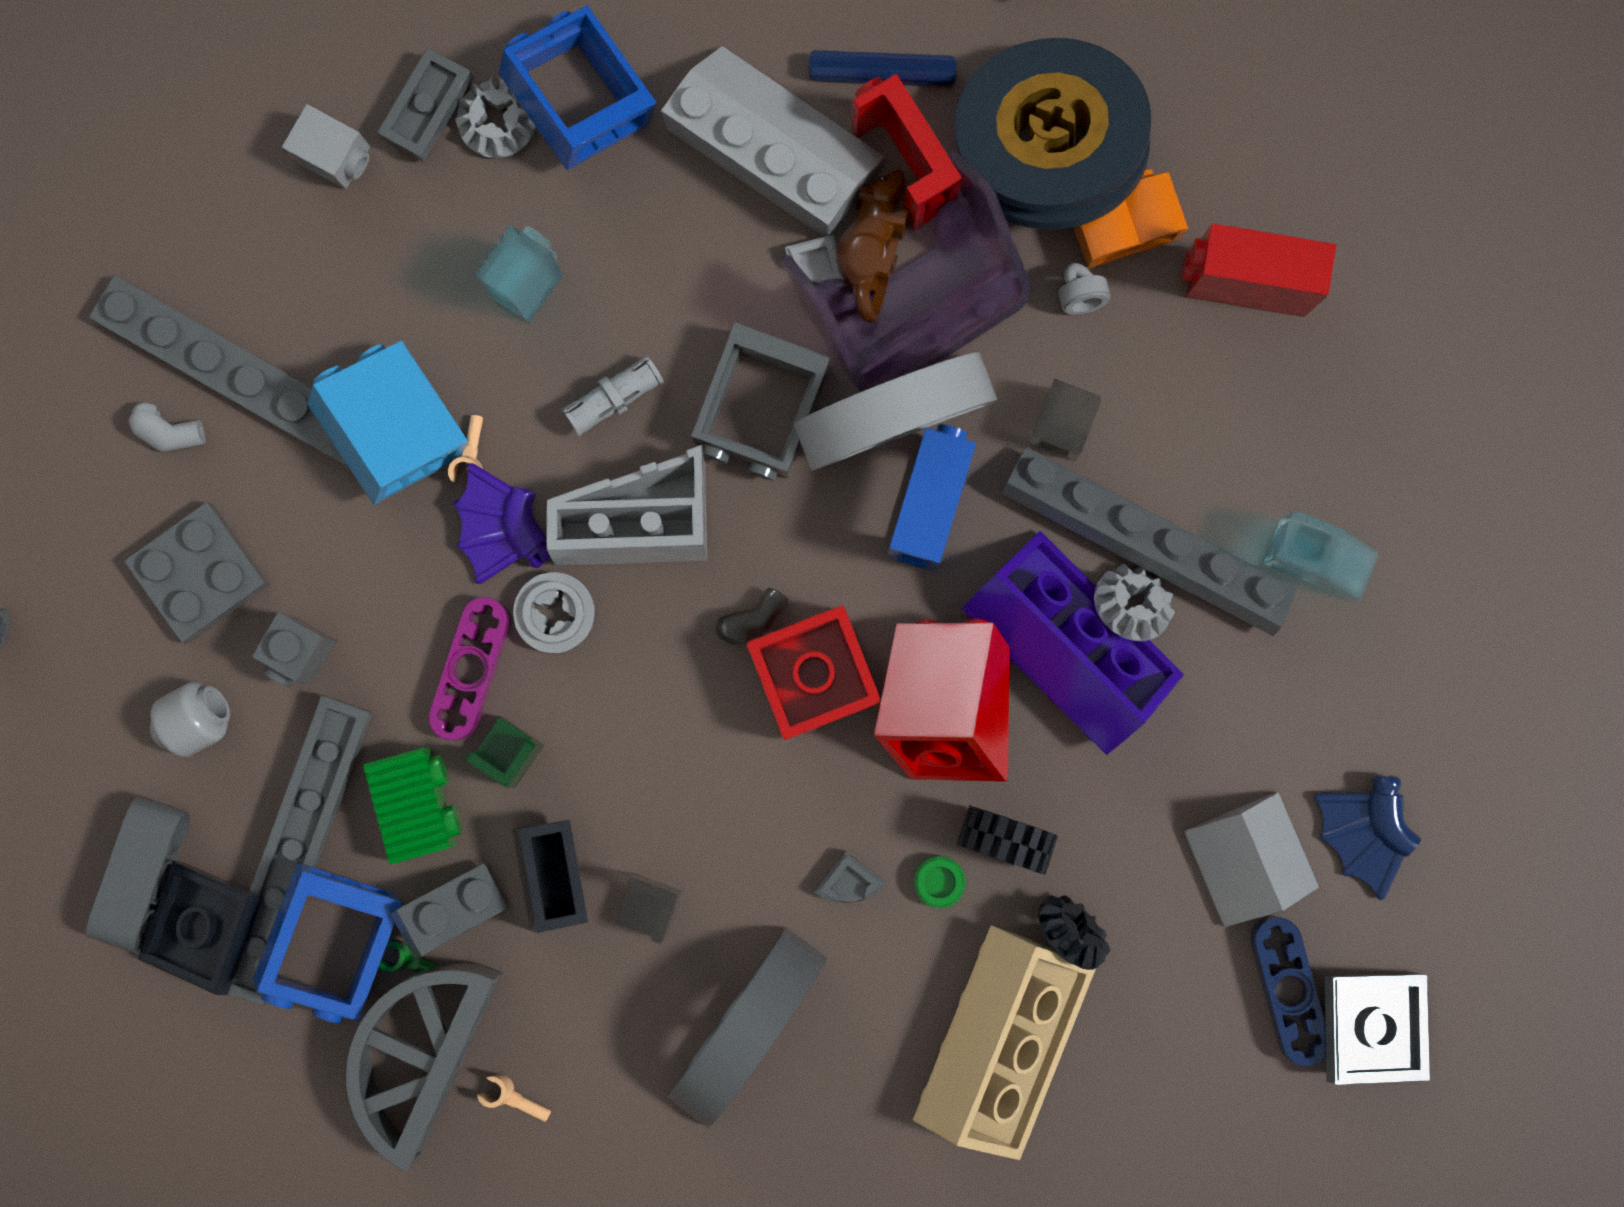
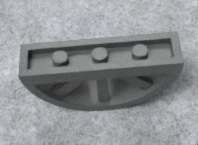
[666,928,827,1128]
[346,963,503,1173]

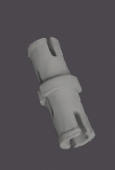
[561,355,664,437]

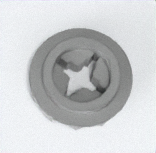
[455,77,536,158]
[1094,563,1175,641]
[513,572,595,653]

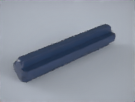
[809,50,956,86]

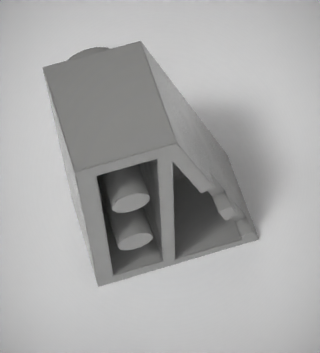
[547,445,707,566]

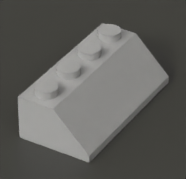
[661,46,886,237]

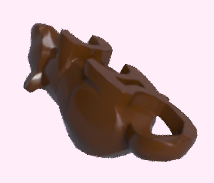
[836,169,909,323]

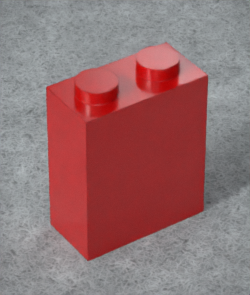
[1181,223,1337,317]

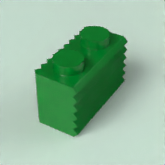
[363,748,462,865]

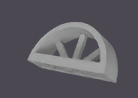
[793,352,998,471]

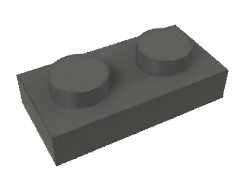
[377,47,474,162]
[391,863,508,960]

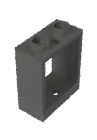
[691,322,830,482]

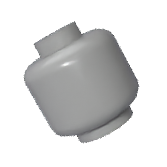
[150,682,230,757]

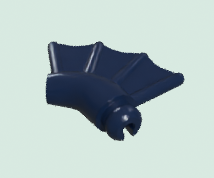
[1314,774,1421,900]

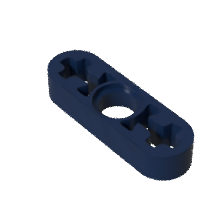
[1250,916,1326,1067]

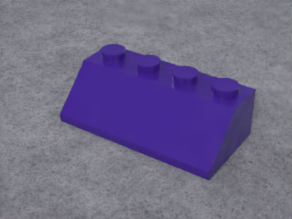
[961,531,1184,755]

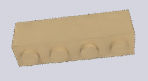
[913,925,1096,1160]

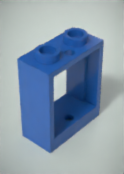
[499,5,657,170]
[887,424,976,573]
[253,862,403,1023]

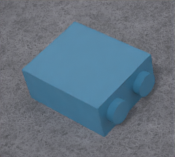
[307,340,468,505]

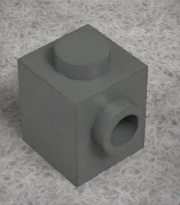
[252,612,337,687]

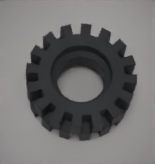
[956,805,1058,875]

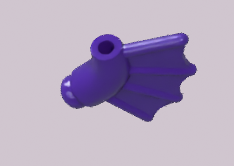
[454,463,551,584]

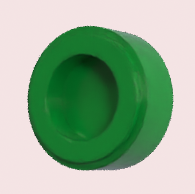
[914,856,966,908]

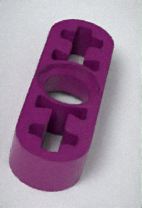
[429,597,511,741]

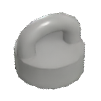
[1058,263,1111,315]

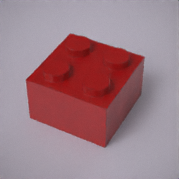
[746,605,881,741]

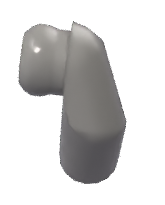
[128,402,206,452]

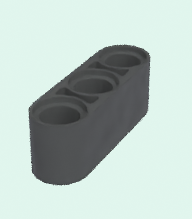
[86,796,190,954]

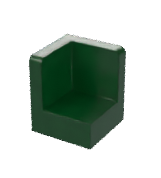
[465,717,544,788]

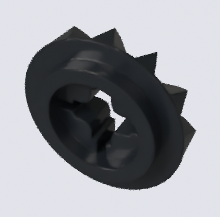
[1038,895,1110,970]

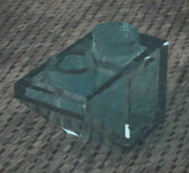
[1263,510,1379,601]

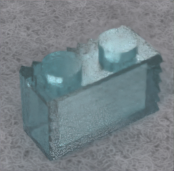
[475,226,564,323]

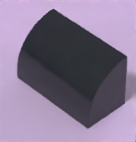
[512,819,588,933]

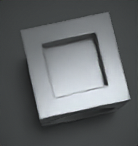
[282,104,370,189]

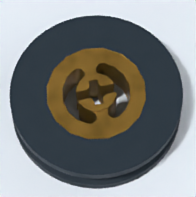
[955,38,1151,230]

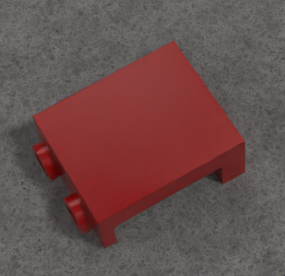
[851,74,962,231]

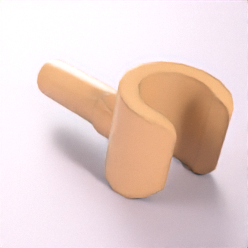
[448,415,483,482]
[477,1074,551,1123]

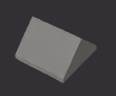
[1183,792,1319,927]

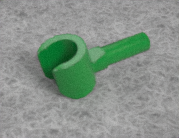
[379,940,438,972]

